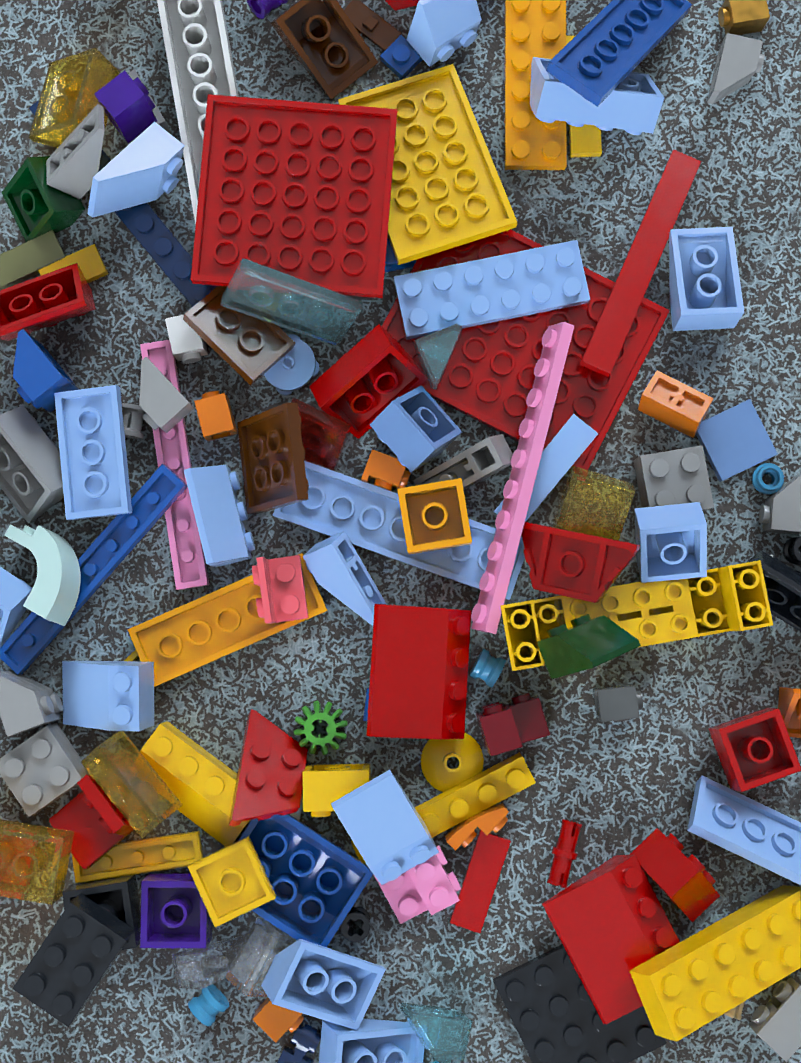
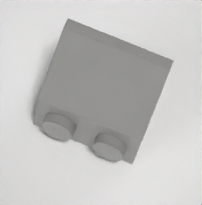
[0,670,63,737]

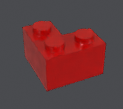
[629,828,720,923]

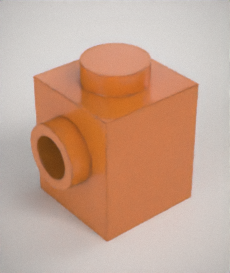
[252,997,305,1043]

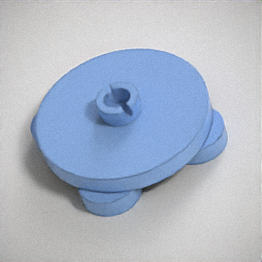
[264,334,320,396]

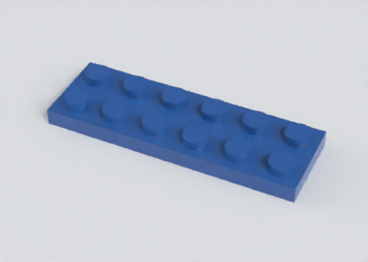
[546,0,692,107]

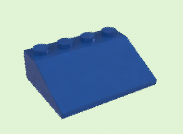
[239,814,373,947]

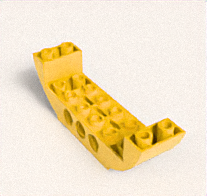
[500,560,773,671]

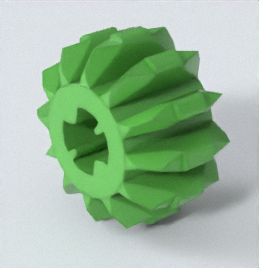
[294,700,348,755]

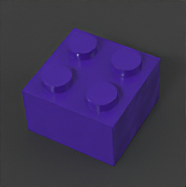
[140,873,212,948]

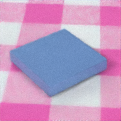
[696,399,778,482]

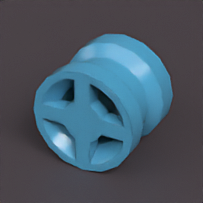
[469,648,506,688]
[188,983,229,1026]

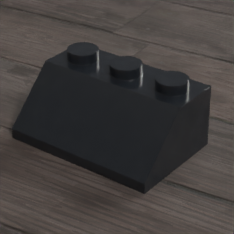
[747,550,801,632]

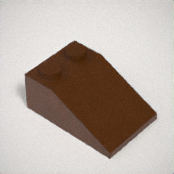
[270,0,378,100]

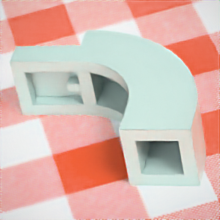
[4,524,81,626]

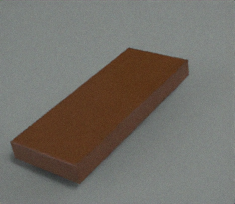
[344,0,402,51]

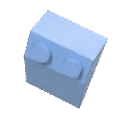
[87,121,185,218]
[669,227,744,331]
[62,660,154,732]
[331,770,439,885]
[319,1018,426,1063]

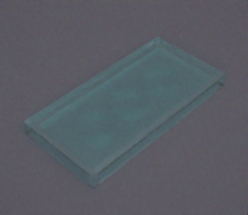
[220,258,363,346]

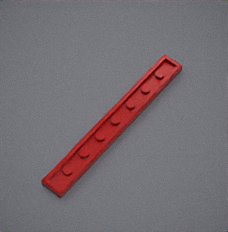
[580,149,701,377]

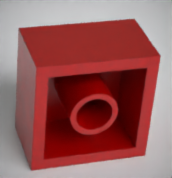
[708,708,801,792]

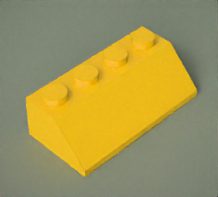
[128,721,250,847]

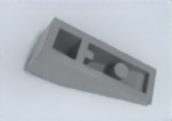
[46,104,105,199]
[413,434,513,490]

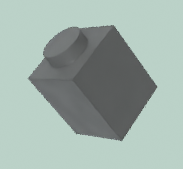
[593,684,643,722]

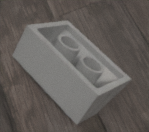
[0,406,64,524]

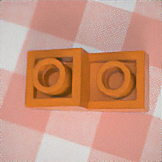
[445,803,509,851]

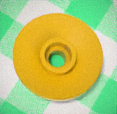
[421,733,484,792]

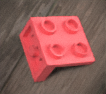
[252,555,309,624]

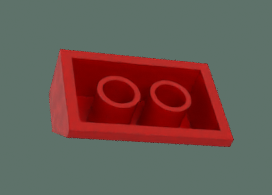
[0,263,96,341]
[309,324,428,439]

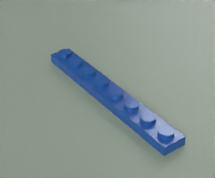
[0,464,188,675]

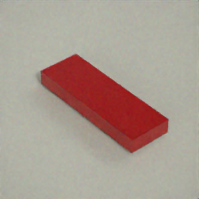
[449,830,511,934]

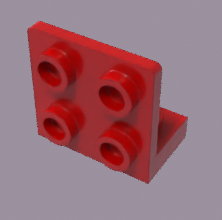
[49,774,136,869]

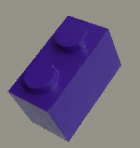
[94,70,157,143]

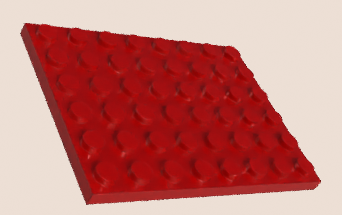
[382,229,670,476]

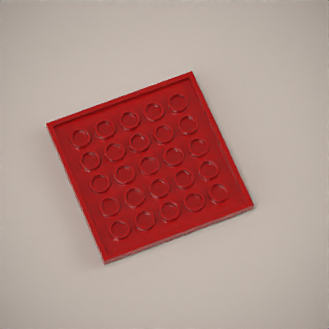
[191,94,397,298]

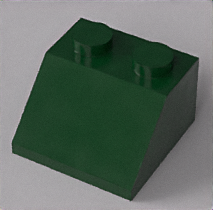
[1,156,85,242]
[537,614,641,679]

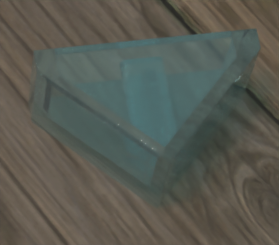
[414,324,462,390]

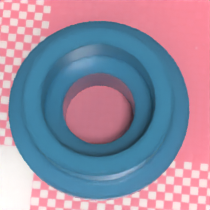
[752,463,784,494]

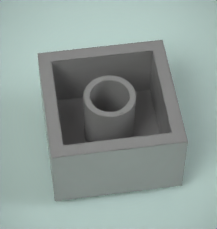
[633,445,714,512]
[0,723,92,817]

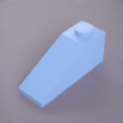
[302,531,387,626]

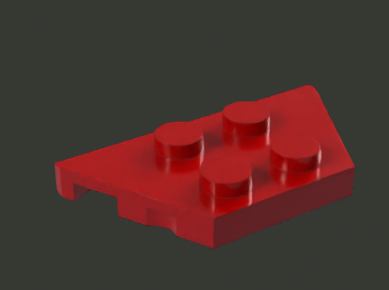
[521,522,640,603]
[229,709,308,826]

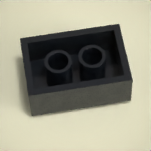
[12,893,135,1027]

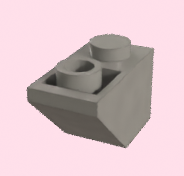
[748,977,801,1062]

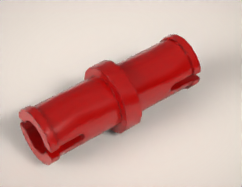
[547,819,582,888]

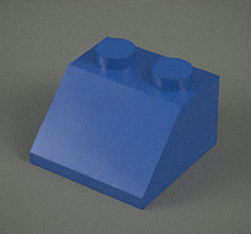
[13,329,79,413]

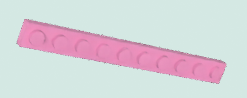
[471,322,574,634]

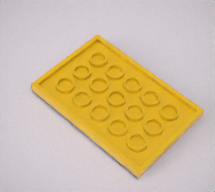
[338,64,517,265]

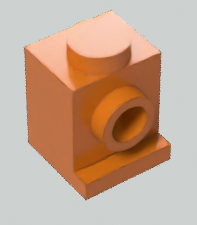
[361,449,411,491]

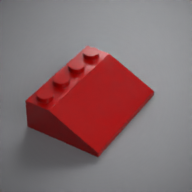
[366,604,471,739]
[542,855,680,1024]

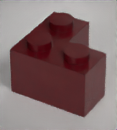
[476,692,550,756]

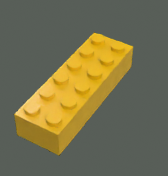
[629,885,801,1042]

